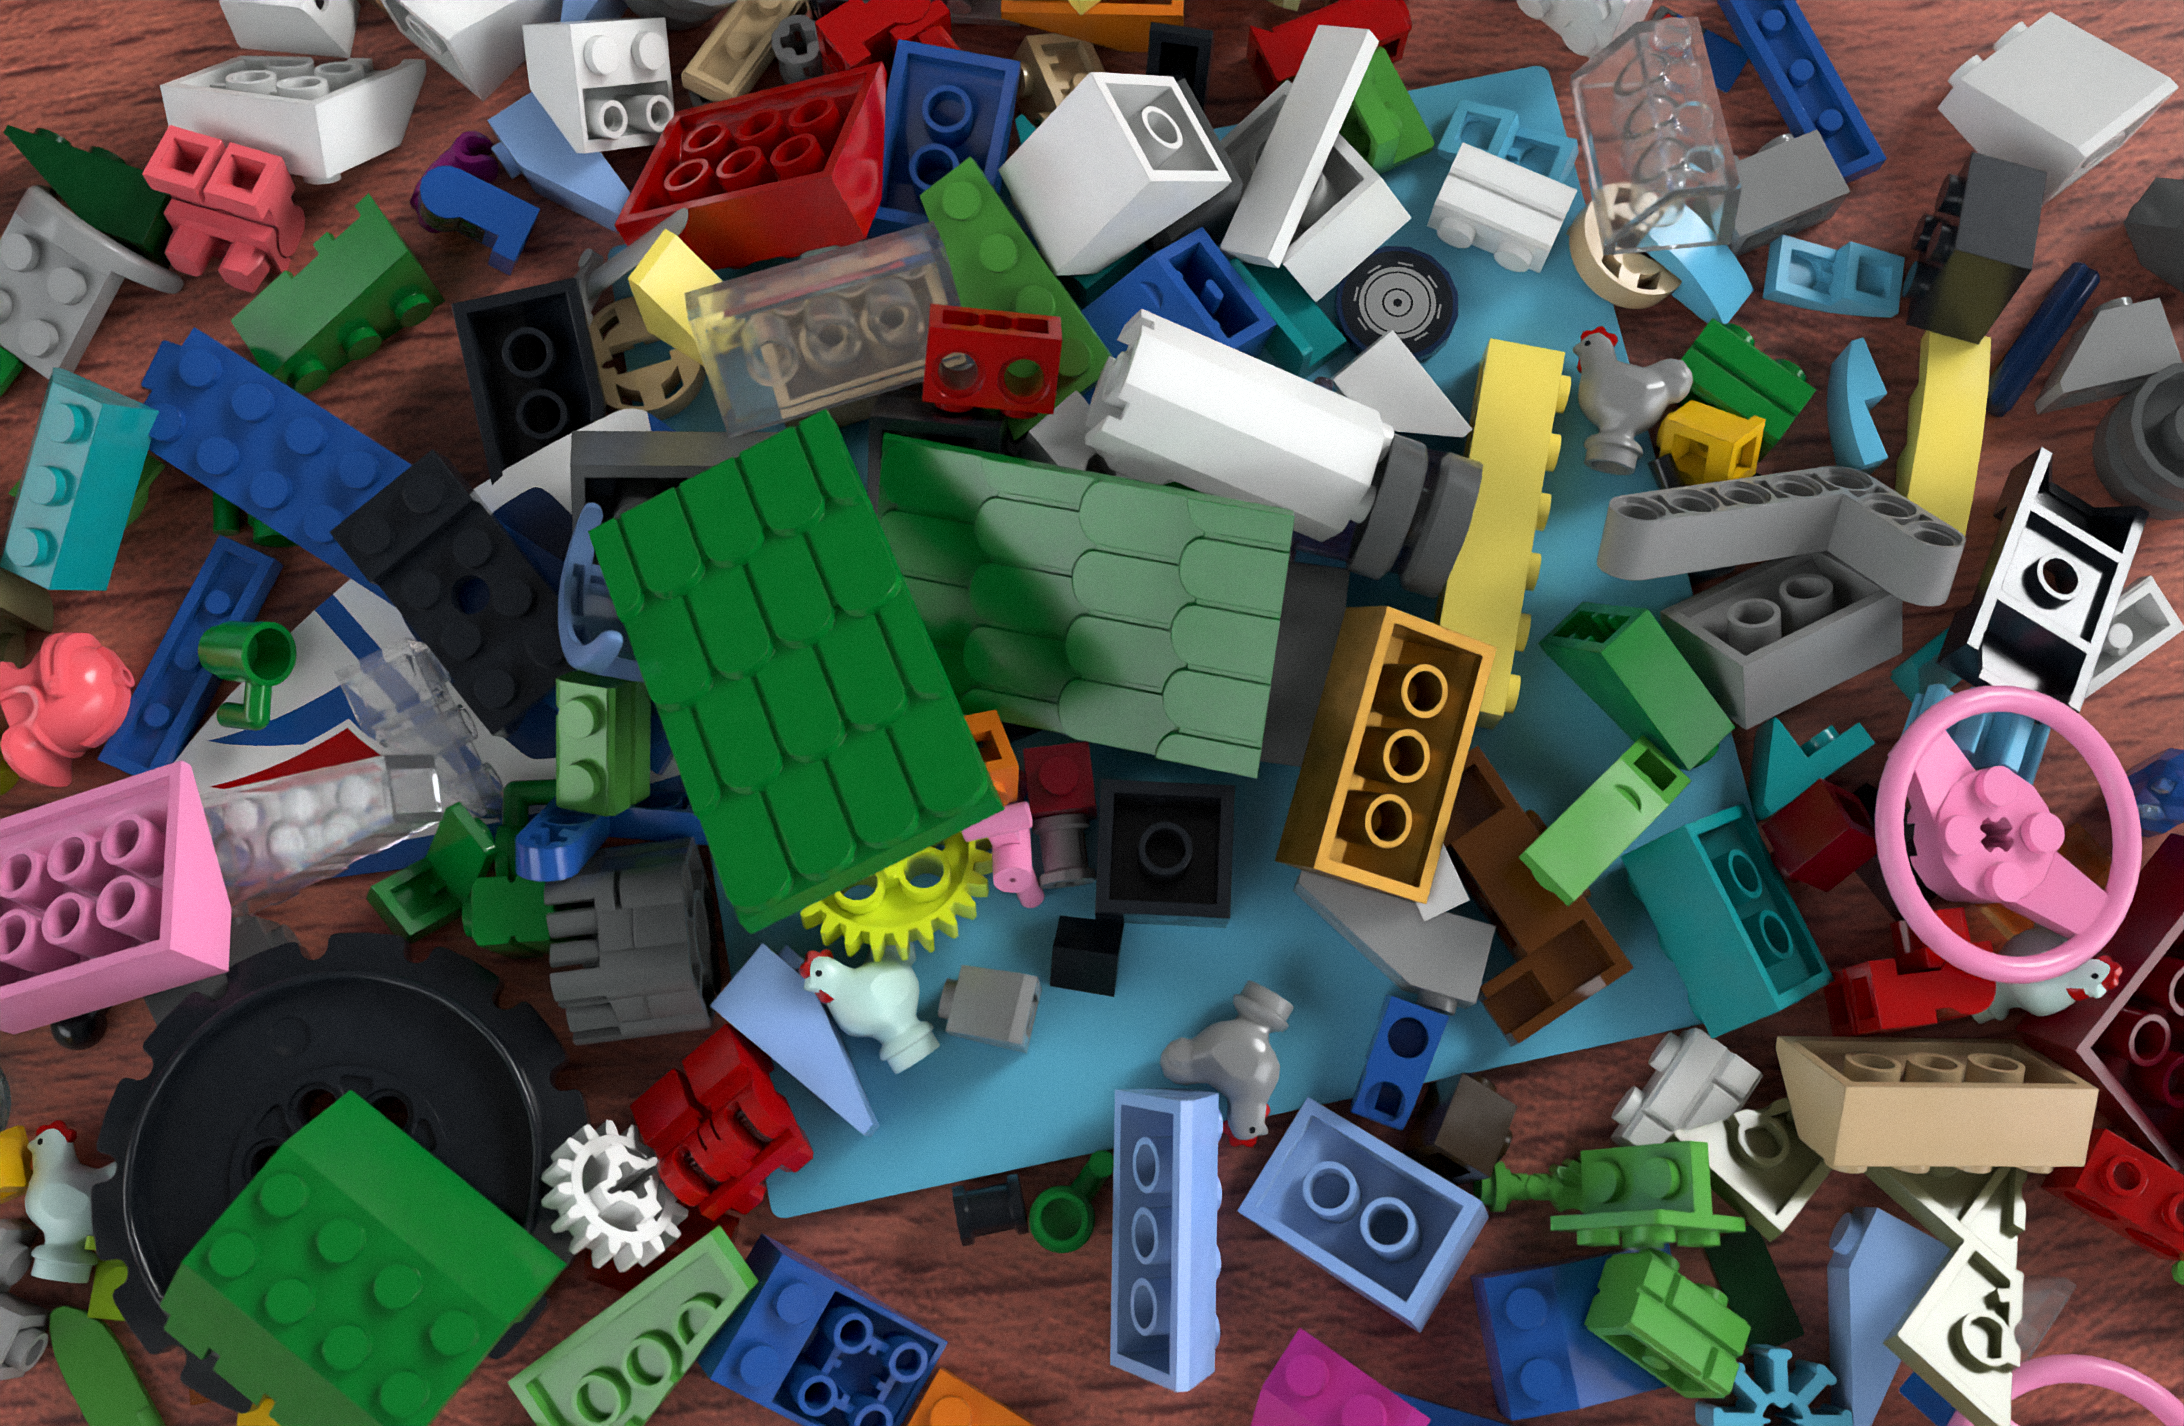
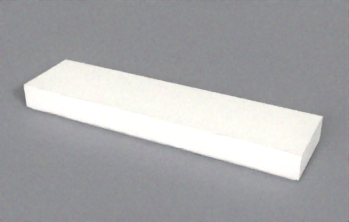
[1219,25,1379,268]

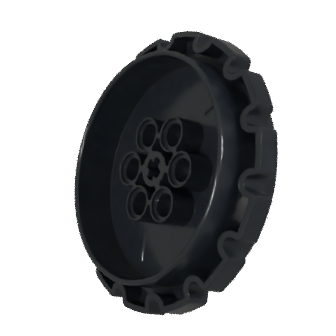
[91,932,592,1414]

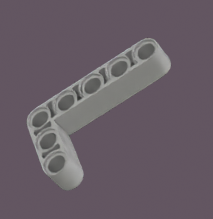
[1597,466,1966,606]

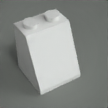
[381,0,563,102]
[1937,12,2179,206]
[998,72,1232,276]

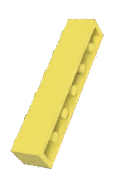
[1433,338,1571,730]

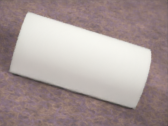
[2085,575,2184,698]

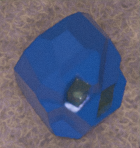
[2105,748,2184,838]

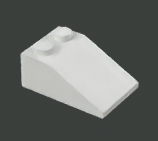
[1220,79,1411,302]

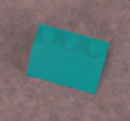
[0,367,159,591]
[1620,803,1835,1039]

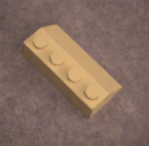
[1775,1036,2099,1174]

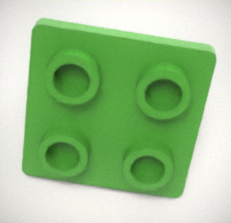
[1292,46,1434,175]
[1550,1140,1746,1250]

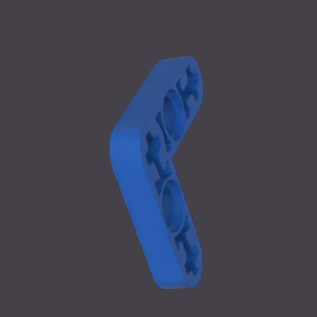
[515,789,708,881]

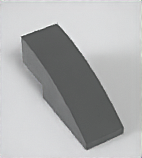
[1260,561,1350,767]

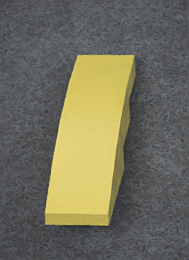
[1895,330,1991,536]

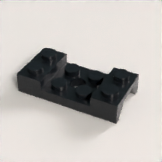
[1936,447,2149,725]
[330,449,577,738]

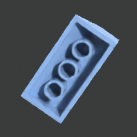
[1110,1088,1223,1392]

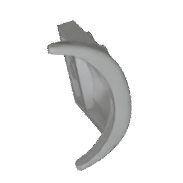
[0,185,184,380]

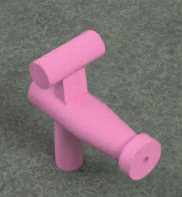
[962,769,1045,908]

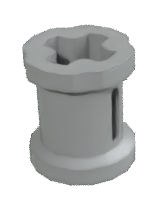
[772,15,824,85]
[1032,813,1097,889]

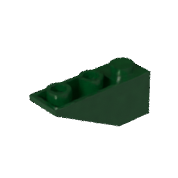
[3,125,174,269]

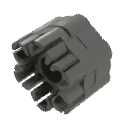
[544,837,721,1046]

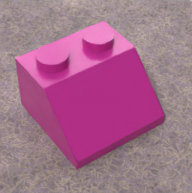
[1251,1328,1431,1426]

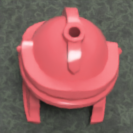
[0,632,135,788]

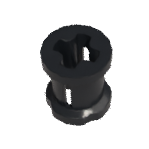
[952,1174,1029,1247]

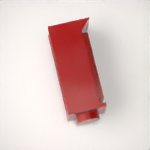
[1246,0,1412,98]

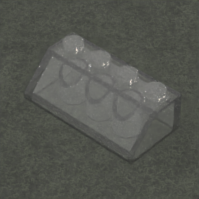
[1569,16,1742,256]
[684,221,975,438]

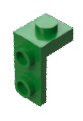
[366,802,497,944]

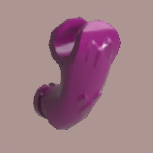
[409,131,498,233]

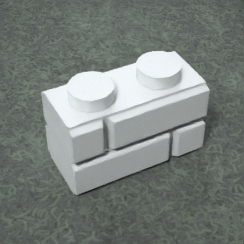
[1427,142,1577,273]
[1610,1027,1764,1147]

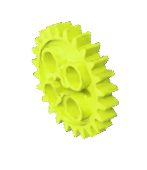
[800,831,993,962]

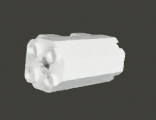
[1085,309,1394,542]

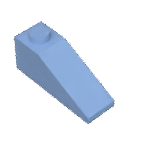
[487,92,630,234]
[710,943,880,1137]
[1827,1207,1950,1426]

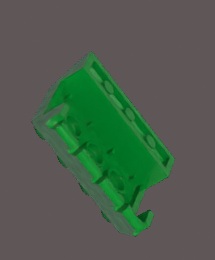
[160,1090,568,1426]

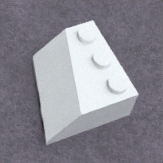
[160,56,427,185]

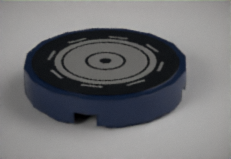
[1335,246,1458,363]

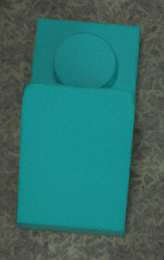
[1748,717,1875,823]

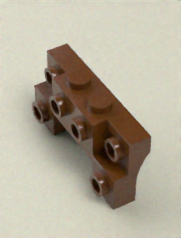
[1443,745,1634,1047]

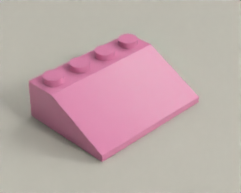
[0,760,232,1035]

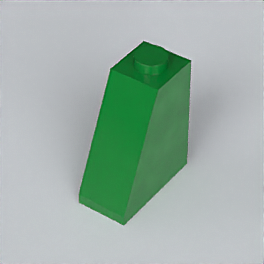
[1538,602,1735,771]

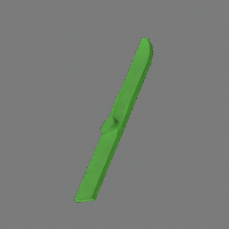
[49,1305,166,1426]

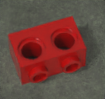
[922,304,1062,419]
[2041,1128,2184,1261]

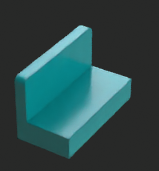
[1229,257,1347,379]

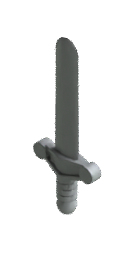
[574,207,688,326]

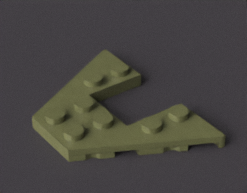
[1663,1097,2027,1426]

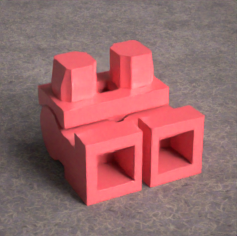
[142,125,305,293]

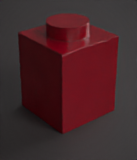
[1023,741,1097,822]
[1761,778,1877,893]

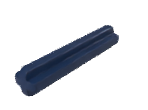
[1986,262,2100,417]

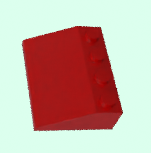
[614,61,887,271]

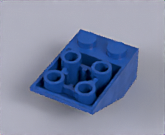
[1081,227,1277,405]
[696,1233,948,1426]

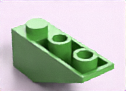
[1518,735,1691,907]

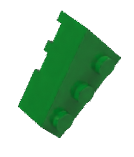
[230,193,446,394]

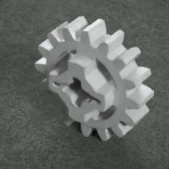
[541,1120,689,1272]

